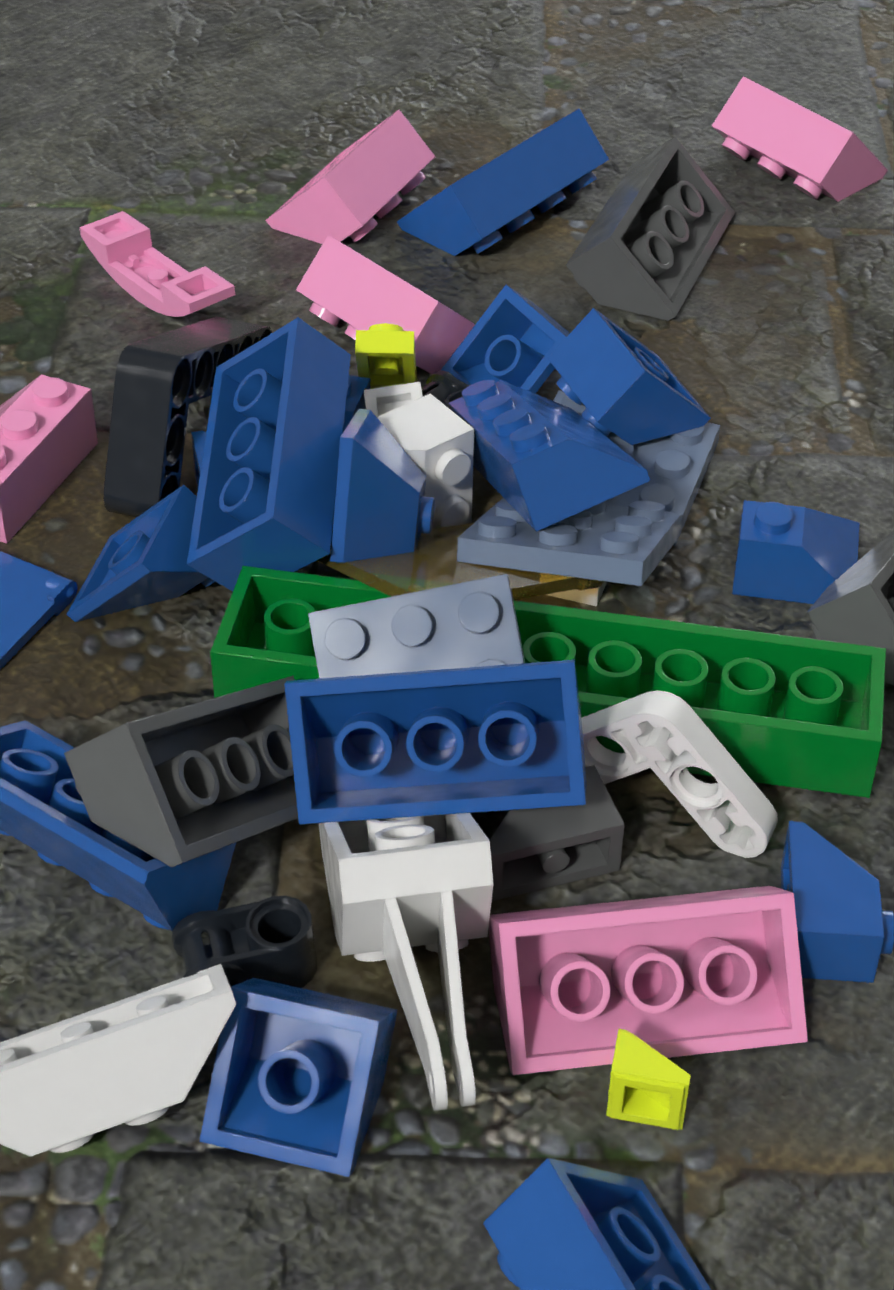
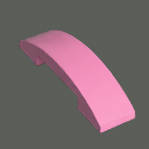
[79,211,235,317]

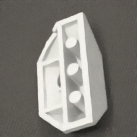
[0,964,236,1157]

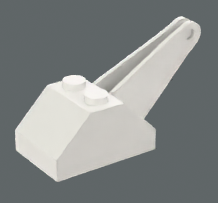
[319,813,494,1111]

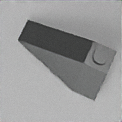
[807,530,894,685]

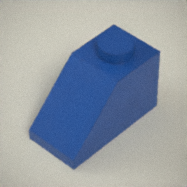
[781,821,894,983]

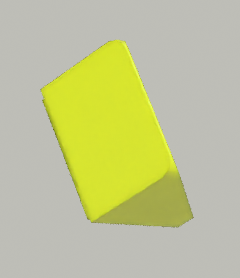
[606,1029,691,1130]

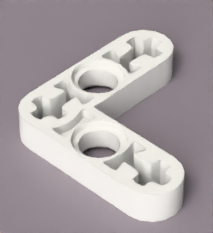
[582,690,778,858]

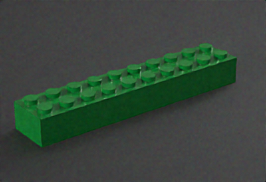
[210,566,886,798]

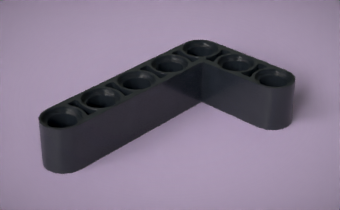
[103,316,272,518]

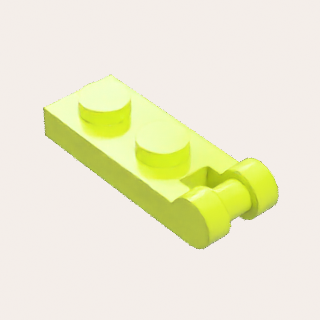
[355,323,417,389]

